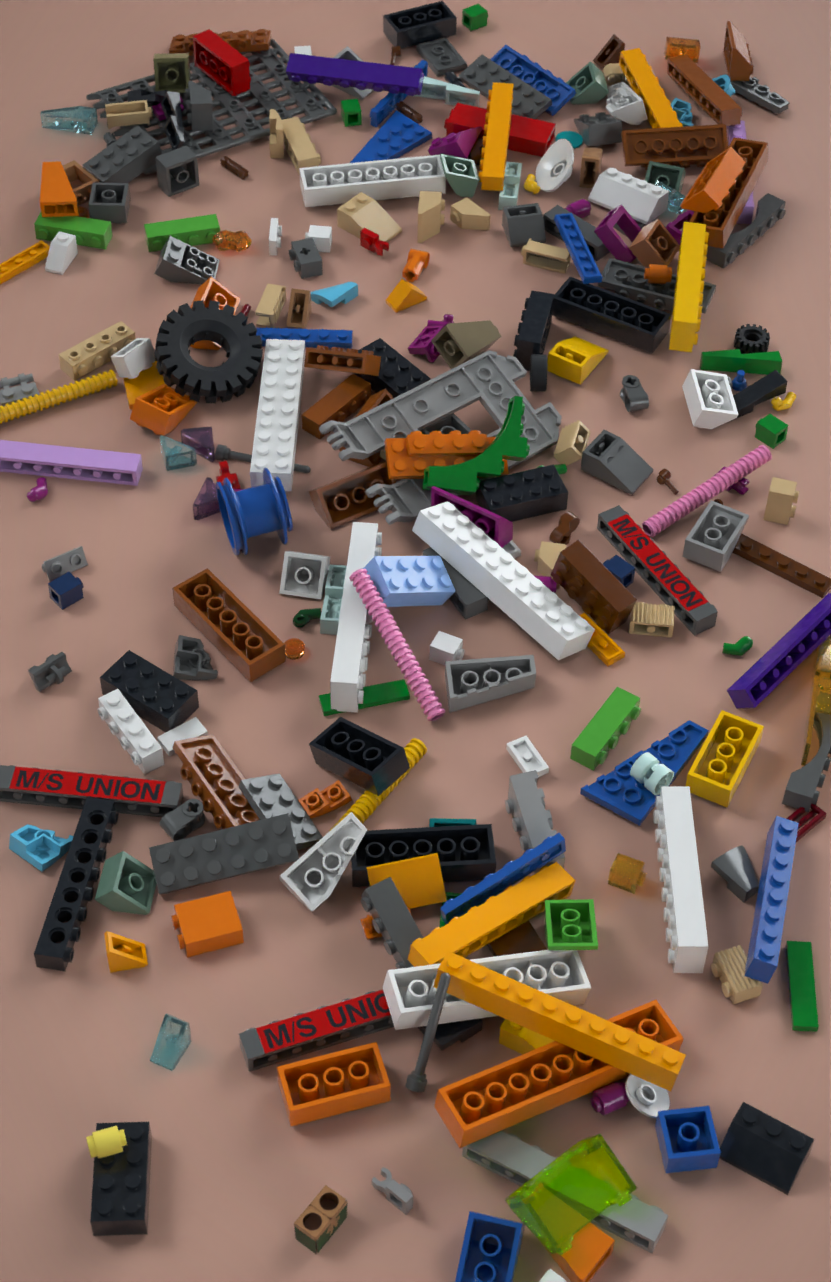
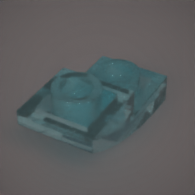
[655,181,686,214]

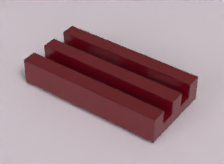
[786,804,827,842]

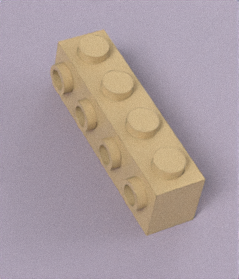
[282,117,321,175]
[58,321,136,381]

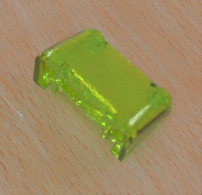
[505,1134,637,1255]

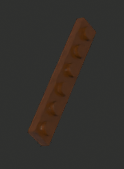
[732,534,831,598]

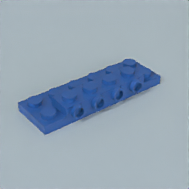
[490,44,576,116]

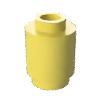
[86,1125,127,1159]

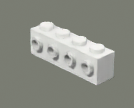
[97,689,164,775]

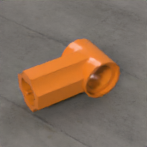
[402,249,430,282]

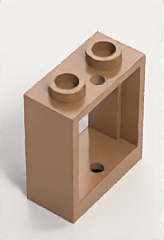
[63,160,99,205]

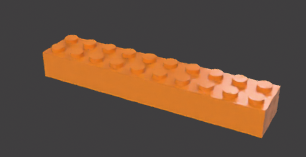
[434,1000,684,1148]

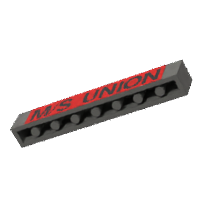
[597,505,718,636]
[0,765,184,817]
[239,989,394,1072]

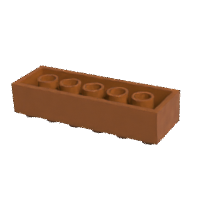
[172,568,286,683]

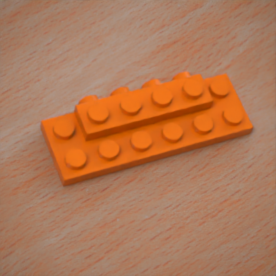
[384,430,509,479]

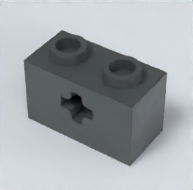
[289,238,323,279]

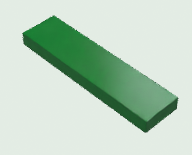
[319,679,410,716]
[786,941,819,1032]

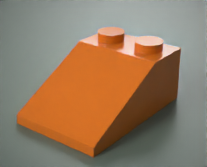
[130,384,197,436]

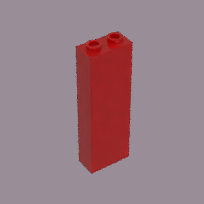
[444,103,556,157]

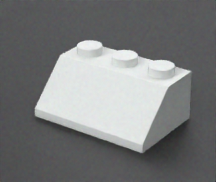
[682,369,739,429]

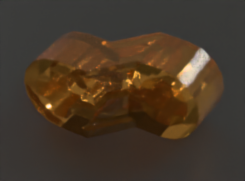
[213,230,252,252]

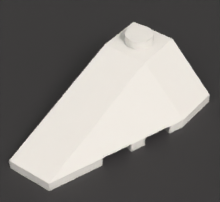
[279,812,367,912]

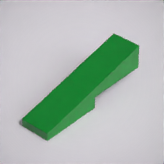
[700,349,783,375]

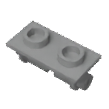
[41,546,88,581]

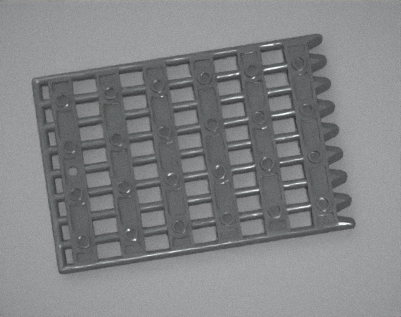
[86,39,337,174]

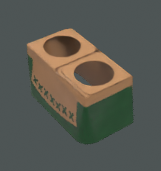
[294,1185,347,1254]

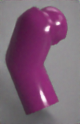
[427,314,454,326]
[27,477,48,502]

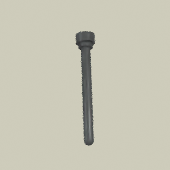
[215,444,311,473]
[405,972,451,1092]

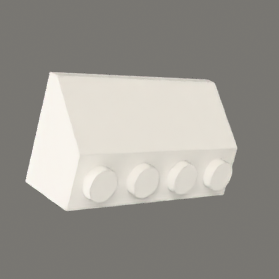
[588,168,669,225]

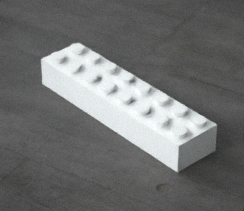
[299,155,446,207]
[653,786,708,973]
[382,950,591,1030]

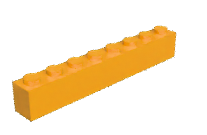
[619,48,683,128]
[479,83,514,191]
[407,862,576,967]

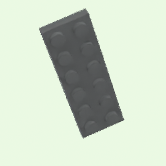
[458,54,552,119]
[149,813,299,895]

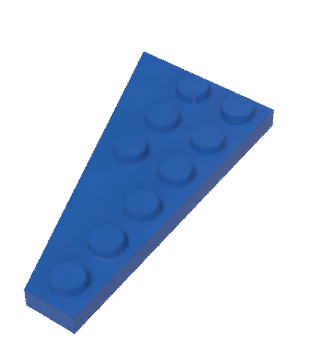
[350,110,432,163]
[580,720,709,826]

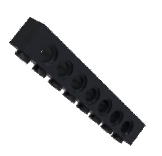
[34,797,119,971]

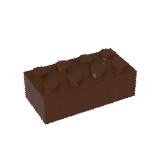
[551,540,637,635]

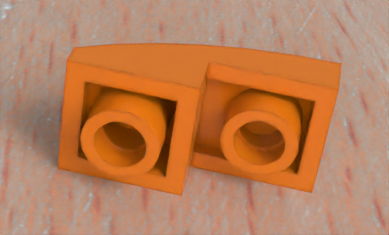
[298,780,352,818]

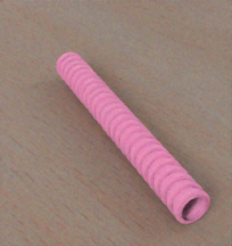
[642,445,772,537]
[349,569,445,721]

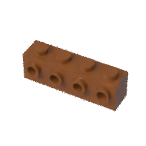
[304,345,381,376]

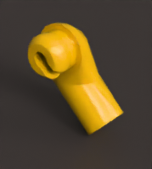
[524,174,541,195]
[771,392,796,411]

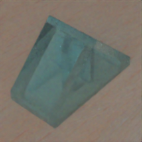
[159,435,197,471]
[150,1013,192,1071]

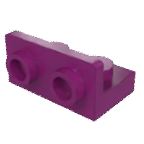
[408,325,445,363]

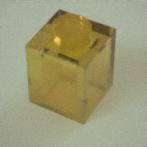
[608,853,647,894]

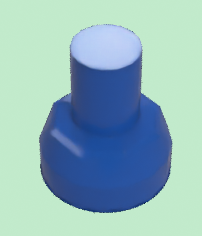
[732,370,747,391]

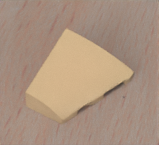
[269,109,284,158]

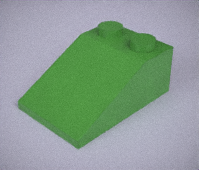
[545,899,598,950]

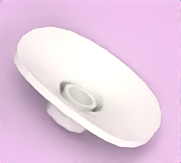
[536,139,574,192]

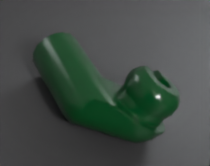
[293,608,322,628]

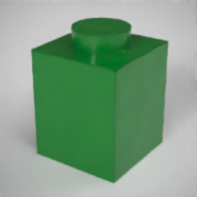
[462,4,488,31]
[341,99,362,127]
[755,414,789,449]

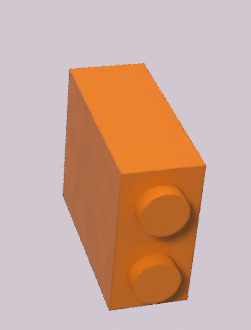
[171,891,244,958]

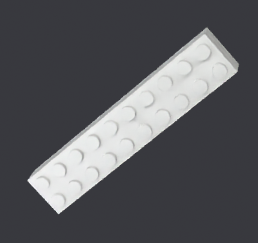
[250,339,305,491]
[412,501,595,660]
[330,522,382,713]

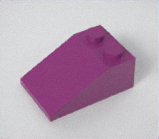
[428,126,482,159]

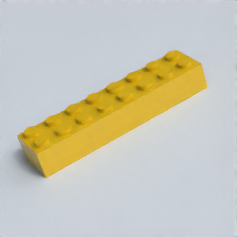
[669,222,709,352]

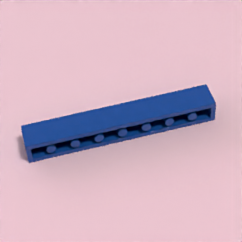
[744,816,799,984]

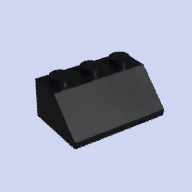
[720,1102,815,1195]

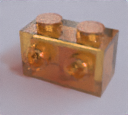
[664,37,701,63]

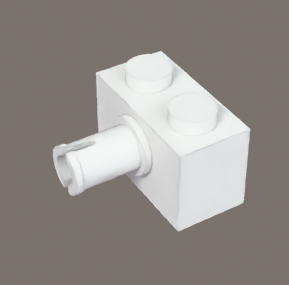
[111,338,155,379]

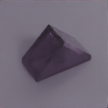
[181,426,215,463]
[193,477,220,520]

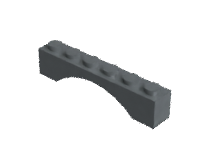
[706,193,786,269]
[782,692,831,812]

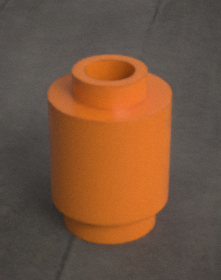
[644,264,672,284]

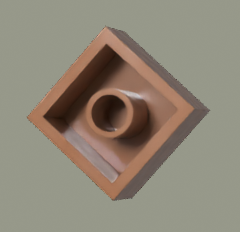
[629,219,680,268]

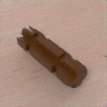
[396,101,423,124]
[220,156,249,179]

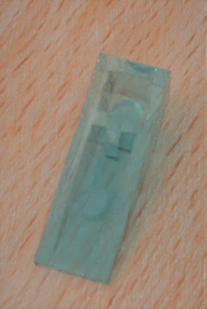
[40,106,98,135]

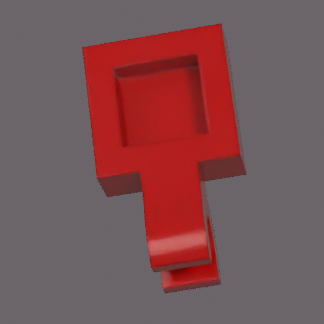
[360,228,389,256]
[216,461,240,489]

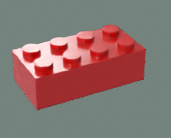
[193,29,251,96]

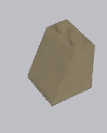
[431,320,501,369]

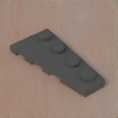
[730,77,790,114]

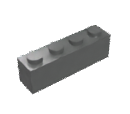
[543,205,610,261]
[423,547,489,620]
[361,877,423,969]

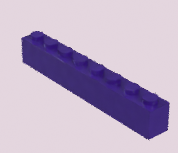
[286,53,424,96]
[727,593,831,709]

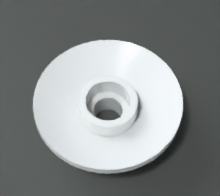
[625,1074,670,1118]

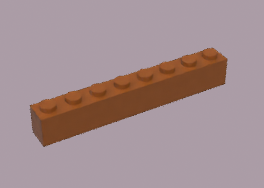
[667,55,743,126]

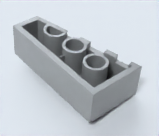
[445,655,536,713]
[505,770,565,874]

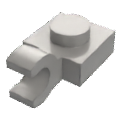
[372,1167,413,1215]

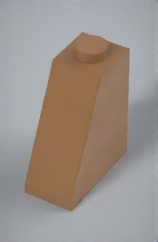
[579,147,603,188]

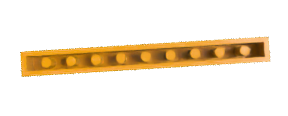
[433,951,686,1092]

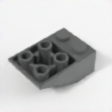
[574,112,622,146]
[155,236,220,284]
[581,430,654,495]

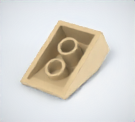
[337,192,402,242]

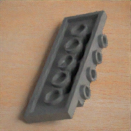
[598,258,716,313]

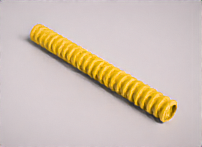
[0,369,118,424]
[329,738,427,831]

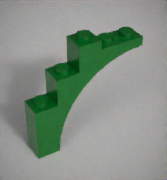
[423,396,530,495]

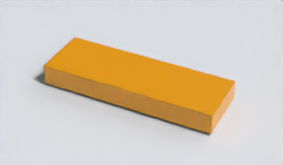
[579,613,625,667]

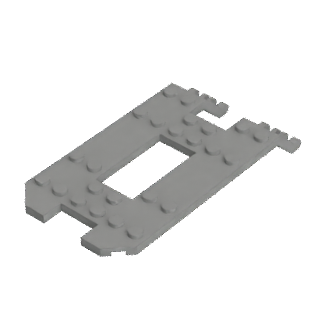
[319,350,562,525]

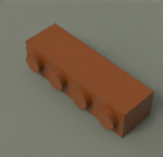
[301,374,371,439]

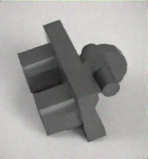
[28,652,72,692]

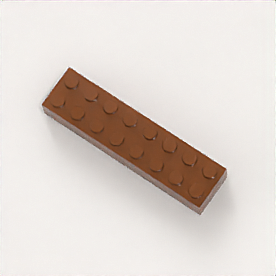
[689,138,768,248]

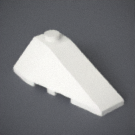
[606,81,648,125]

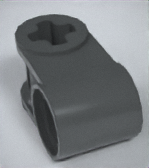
[620,375,649,412]
[160,799,205,841]

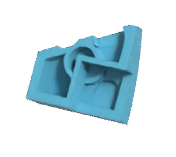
[671,98,694,127]
[311,282,358,307]
[9,824,73,872]

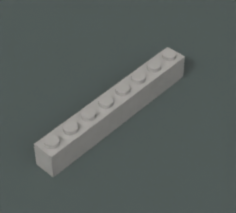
[462,1131,668,1253]

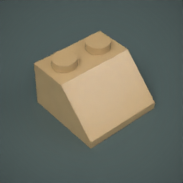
[417,191,445,243]

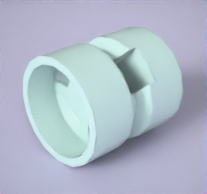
[630,752,674,795]

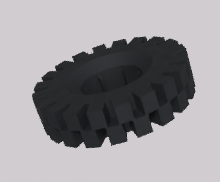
[154,300,263,404]

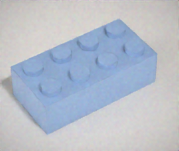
[363,556,456,607]

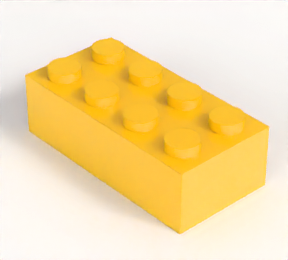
[685,710,764,807]

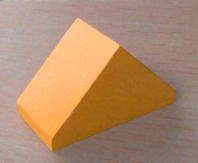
[386,279,427,313]
[104,931,148,973]

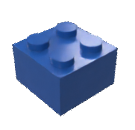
[655,1106,721,1174]

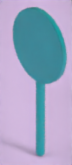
[555,131,583,149]

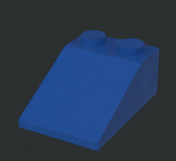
[455,1211,526,1282]

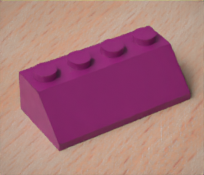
[431,486,513,548]

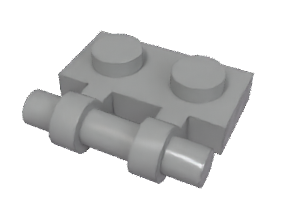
[0,373,39,407]

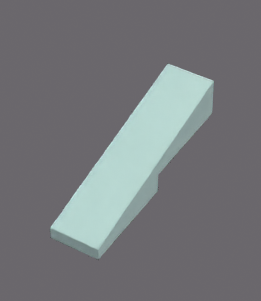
[415,76,480,107]
[498,162,522,210]
[320,564,347,635]

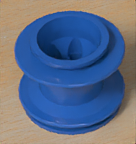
[216,468,293,556]

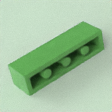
[34,212,113,249]
[144,214,221,252]
[570,687,641,771]

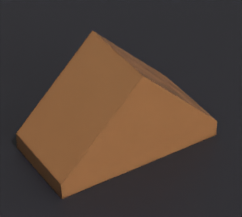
[286,288,311,329]

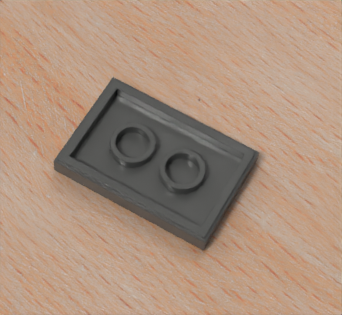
[416,38,467,77]

